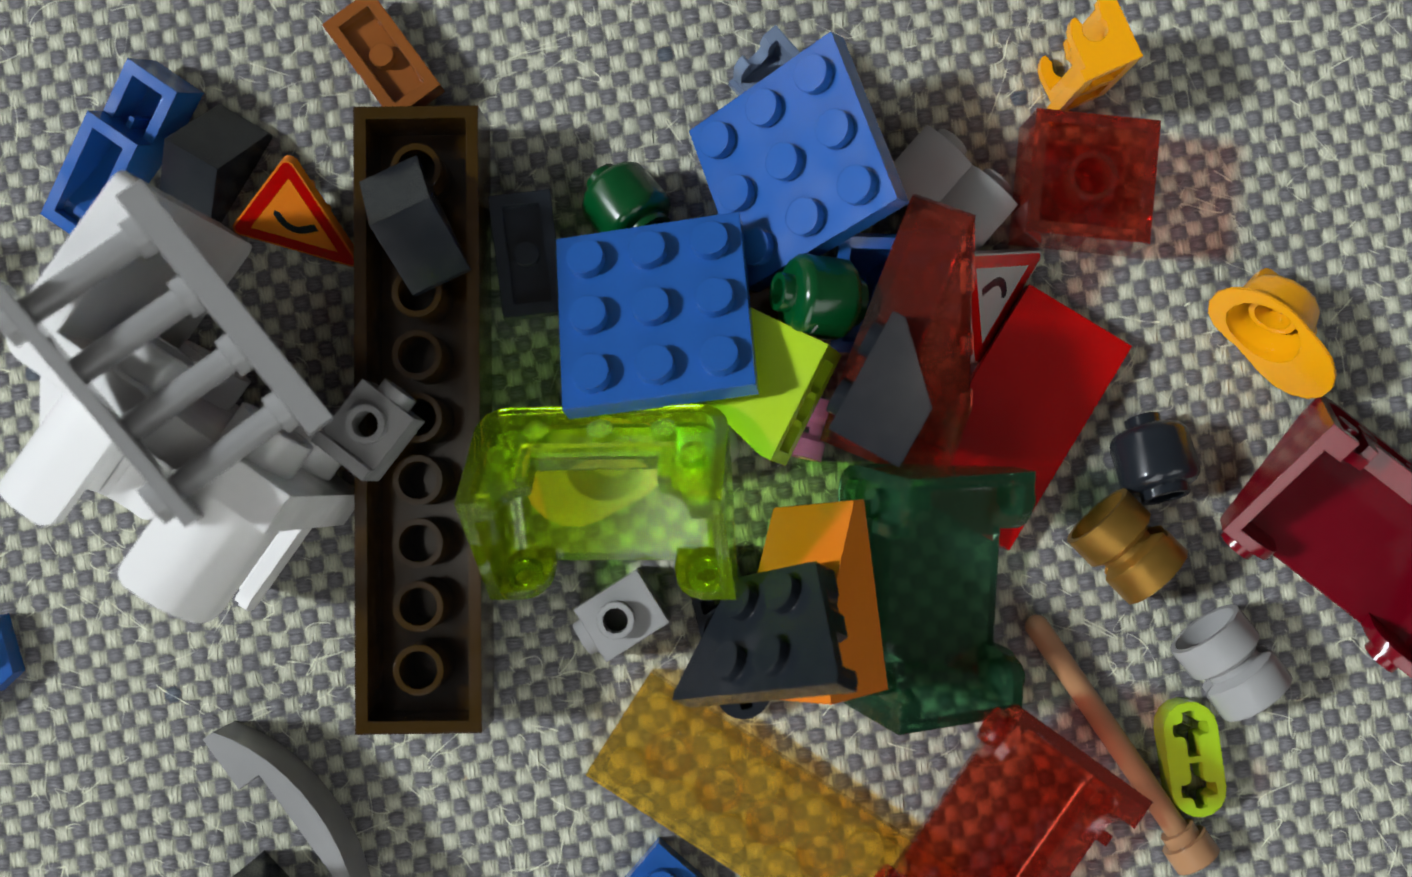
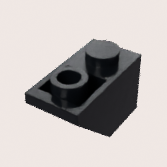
[826,311,933,467]

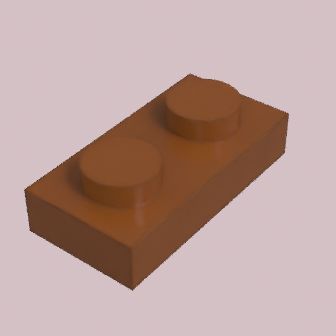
[322,0,445,107]

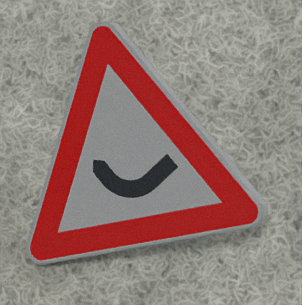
[957,248,1041,363]

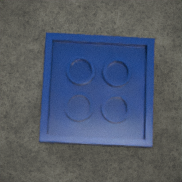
[689,31,910,292]
[556,211,759,419]

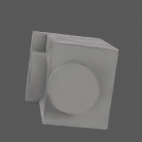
[310,378,425,481]

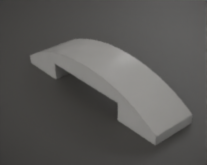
[202,721,370,877]

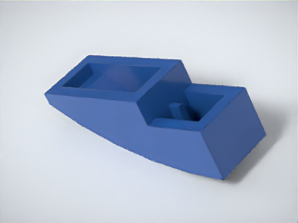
[40,58,204,234]

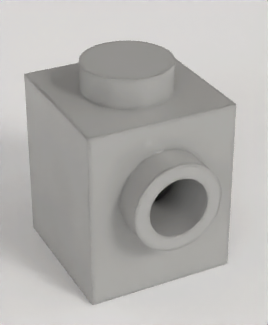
[572,566,671,663]

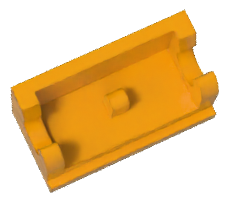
[1038,0,1143,118]

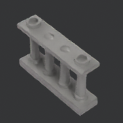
[0,179,333,527]

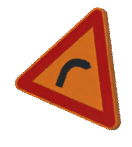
[233,155,354,267]

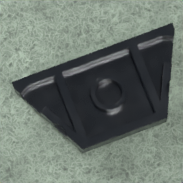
[672,561,858,708]

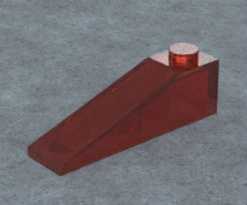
[820,194,976,466]

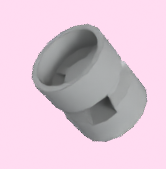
[1170,604,1293,722]

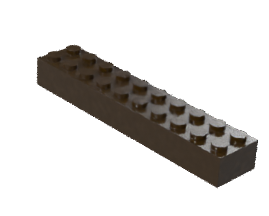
[353,105,494,735]

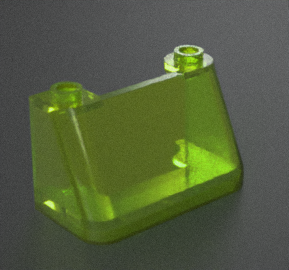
[454,403,738,600]

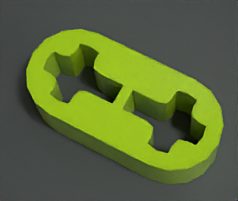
[1153,697,1227,818]

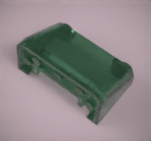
[838,463,1036,735]

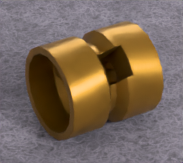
[1067,488,1188,605]

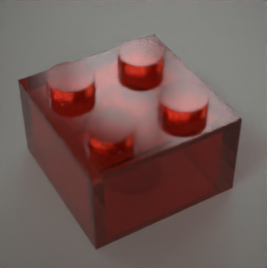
[1008,108,1161,257]

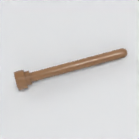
[1025,614,1220,875]

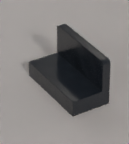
[488,189,559,327]

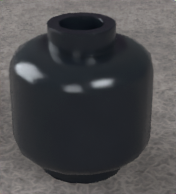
[1110,412,1201,505]

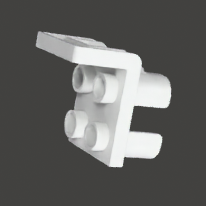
[0,170,354,623]

